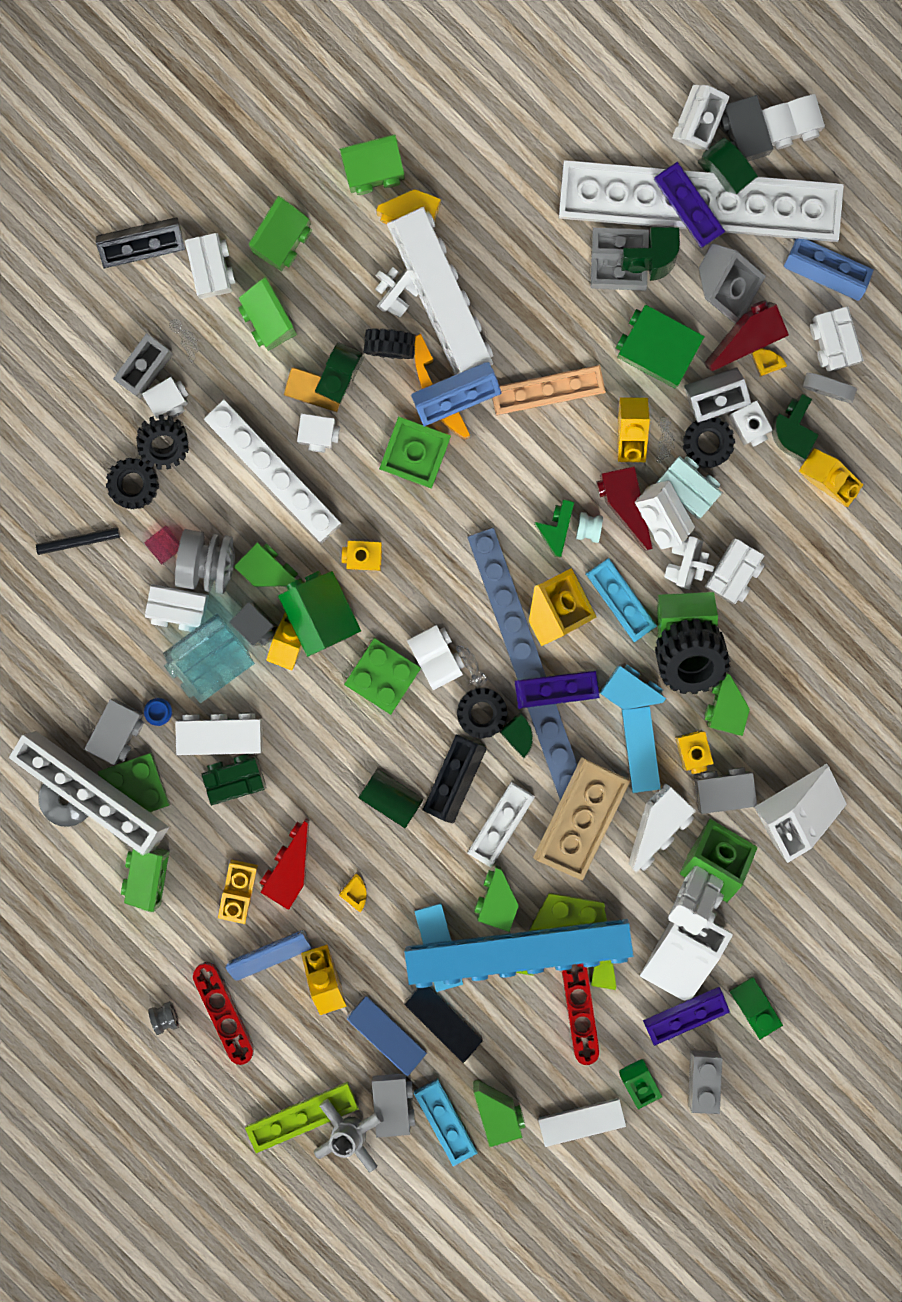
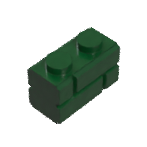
[201,754,267,806]

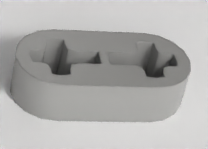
[802,373,857,403]

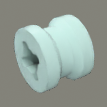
[576,512,603,543]

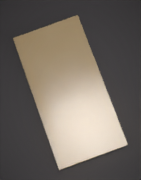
[533,757,631,881]

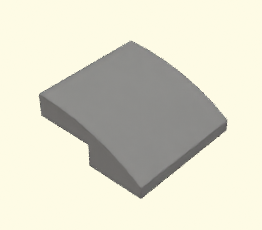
[590,228,649,291]

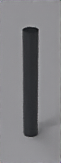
[36,527,121,555]

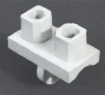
[375,267,418,317]
[665,536,714,590]

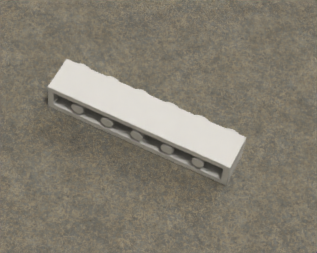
[387,207,493,375]
[204,400,342,543]
[9,731,169,855]

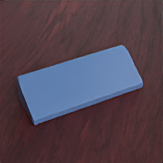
[784,239,874,301]
[411,362,502,426]
[226,930,312,981]
[347,996,427,1076]

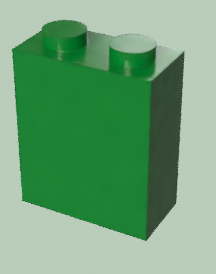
[615,304,705,389]
[278,571,361,657]

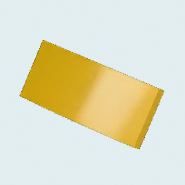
[218,859,258,924]

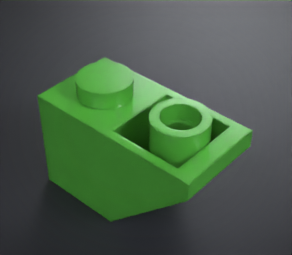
[234,543,298,587]
[704,674,750,736]
[474,865,519,932]

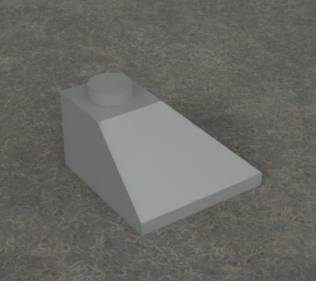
[699,243,766,324]

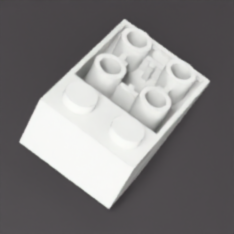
[754,764,847,863]
[629,783,695,872]
[640,921,733,1001]

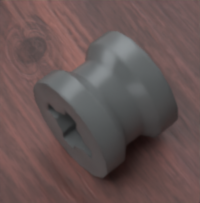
[148,1001,179,1035]

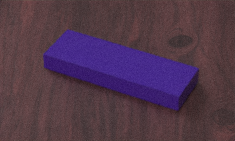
[653,161,725,249]
[515,671,600,709]
[643,987,730,1046]

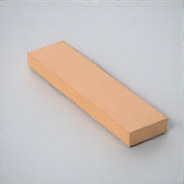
[492,365,606,416]

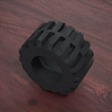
[655,619,730,694]

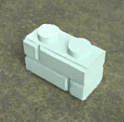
[656,456,722,519]

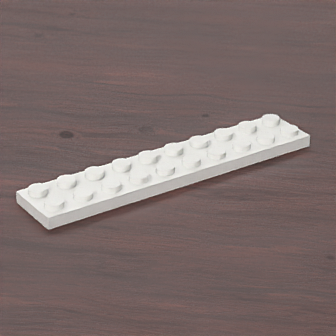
[559,160,844,242]

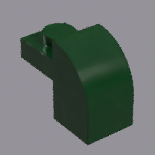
[698,138,758,195]
[621,227,680,281]
[314,342,365,404]
[772,394,819,461]

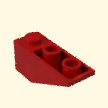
[260,819,310,910]

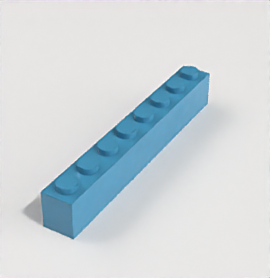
[404,919,634,988]

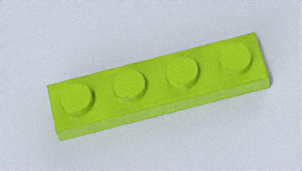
[245,1082,359,1153]

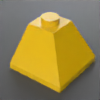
[529,568,597,646]

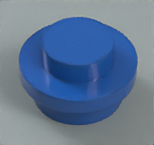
[144,698,172,726]

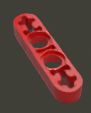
[193,962,254,1065]
[562,963,599,1065]

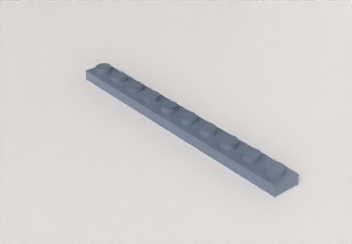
[467,528,577,800]

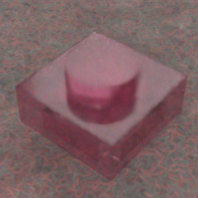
[144,526,180,565]

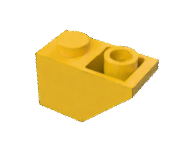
[376,189,441,225]
[618,397,650,462]
[799,448,863,508]
[266,612,302,670]
[301,945,347,1015]

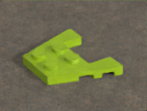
[516,893,616,990]

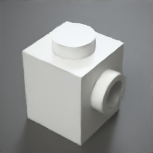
[142,377,189,420]
[729,401,772,447]
[297,414,340,453]

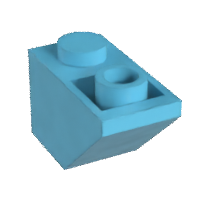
[599,665,666,710]

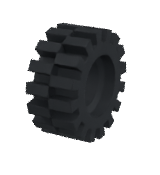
[363,328,416,359]
[136,415,189,470]
[683,417,735,468]
[106,458,159,509]
[457,688,508,739]

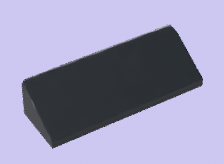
[96,217,185,269]
[422,734,487,824]
[404,987,483,1063]

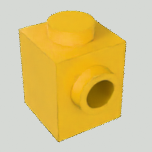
[342,541,382,571]
[675,730,713,774]

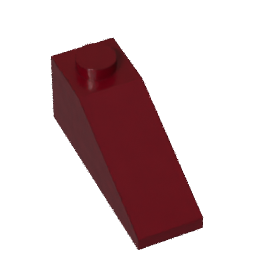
[704,300,789,371]
[596,466,653,551]

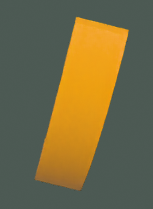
[415,334,470,440]

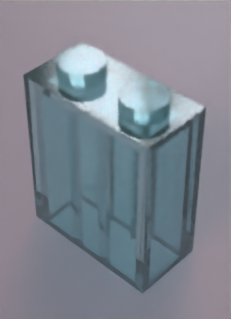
[163,613,255,704]

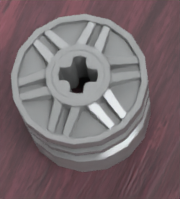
[175,529,235,594]

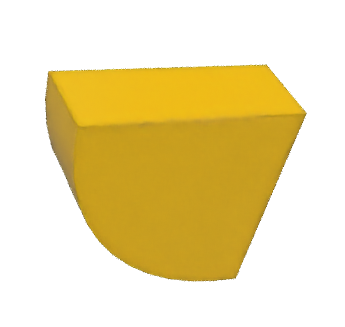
[751,348,787,377]
[339,873,367,912]

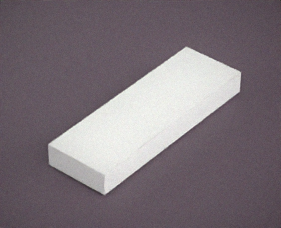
[467,782,535,867]
[538,1098,626,1147]

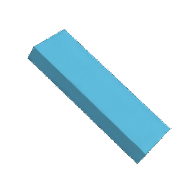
[585,558,657,642]
[621,706,661,793]
[414,903,463,992]
[414,1078,478,1166]

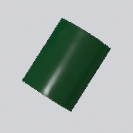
[500,712,533,759]
[358,768,424,828]

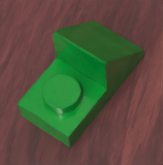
[534,500,574,558]
[729,977,783,1040]
[619,1059,662,1110]

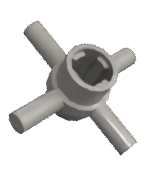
[314,1099,384,1173]

